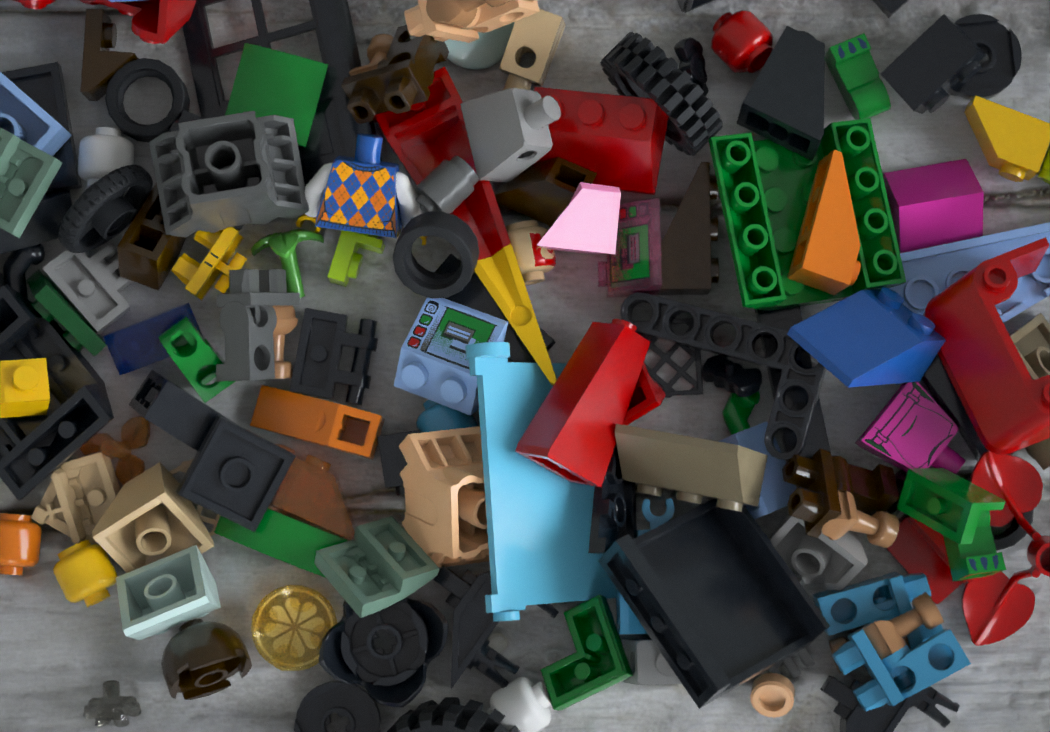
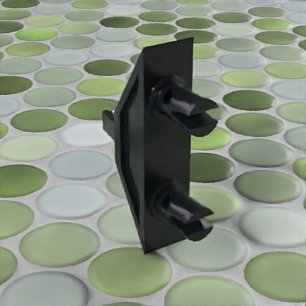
[434,566,566,689]
[820,675,960,732]

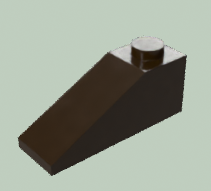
[117,183,186,291]

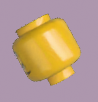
[53,540,118,607]

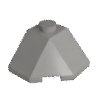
[769,512,868,590]

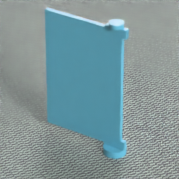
[465,342,616,622]

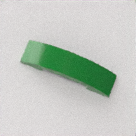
[214,508,350,578]

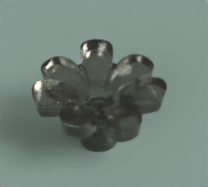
[83,680,142,727]

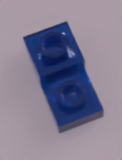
[103,302,204,375]

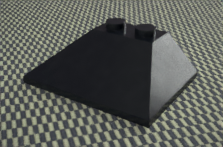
[0,285,114,501]

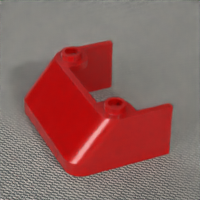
[923,237,1050,455]

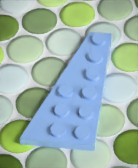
[889,222,1050,385]

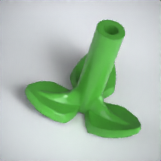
[251,229,324,298]

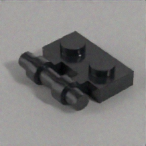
[290,308,378,405]

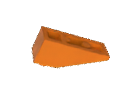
[787,150,861,295]

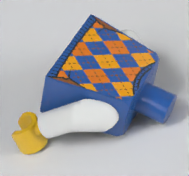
[296,134,427,246]

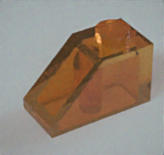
[273,454,356,540]

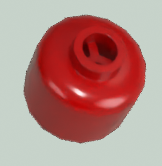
[711,11,773,73]

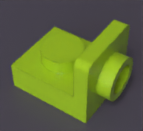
[327,230,385,287]

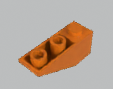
[250,385,385,460]

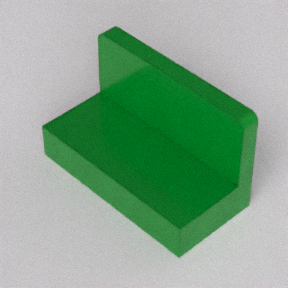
[897,468,1006,544]

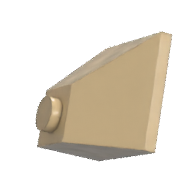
[92,462,214,573]

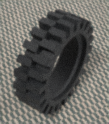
[600,32,723,156]

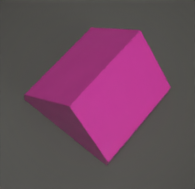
[883,159,984,253]

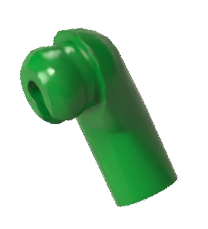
[722,391,760,435]

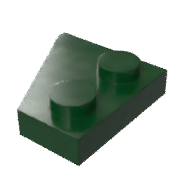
[26,269,107,357]

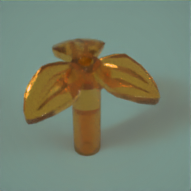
[80,416,150,485]

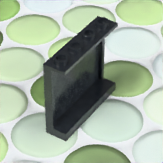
[598,498,830,709]

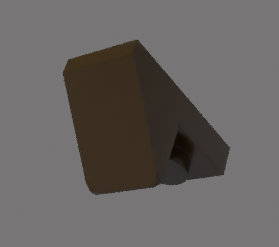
[80,8,139,101]

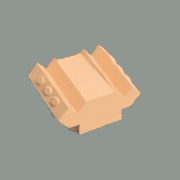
[399,426,489,568]

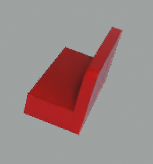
[886,515,975,604]

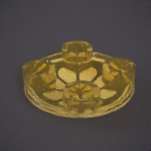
[251,585,337,671]

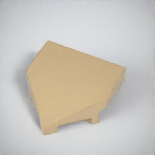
[31,449,121,544]

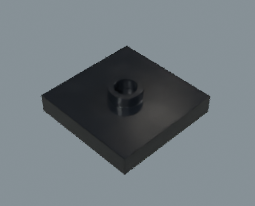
[176,415,296,532]

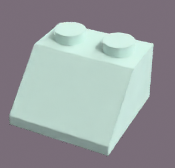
[116,545,221,640]

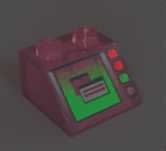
[597,199,662,298]

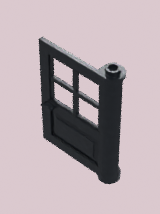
[182,0,382,187]

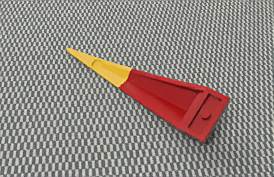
[375,66,557,385]

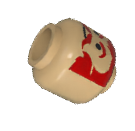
[506,220,556,285]

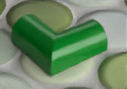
[540,594,633,711]

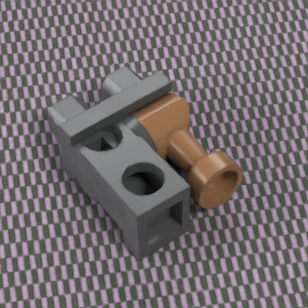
[216,269,300,381]

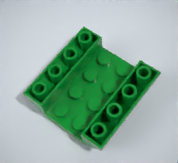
[708,118,906,311]

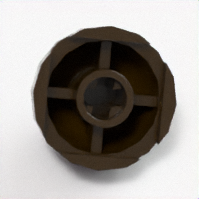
[161,619,252,700]

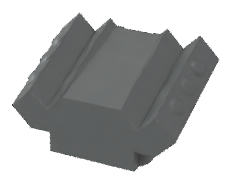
[149,111,309,238]

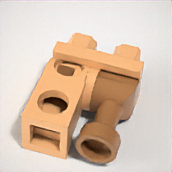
[404,0,540,43]

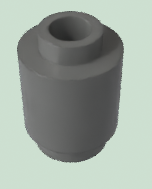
[415,155,479,214]

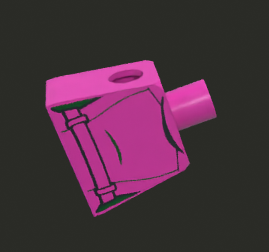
[855,382,966,474]

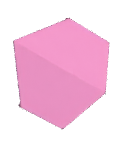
[537,182,621,254]

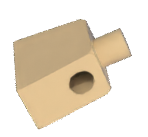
[499,9,566,90]

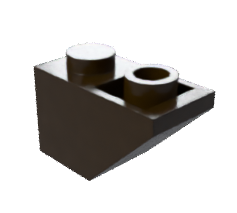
[495,157,597,227]

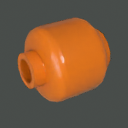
[0,513,42,575]

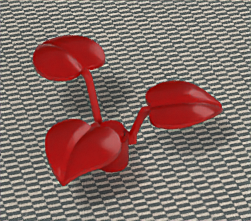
[961,451,1050,646]

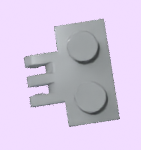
[42,243,134,335]

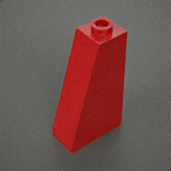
[515,319,650,487]

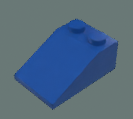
[787,287,946,388]

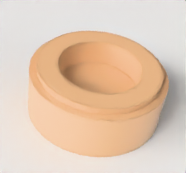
[750,673,795,718]

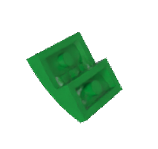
[225,43,328,148]

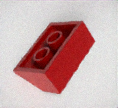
[534,87,668,195]

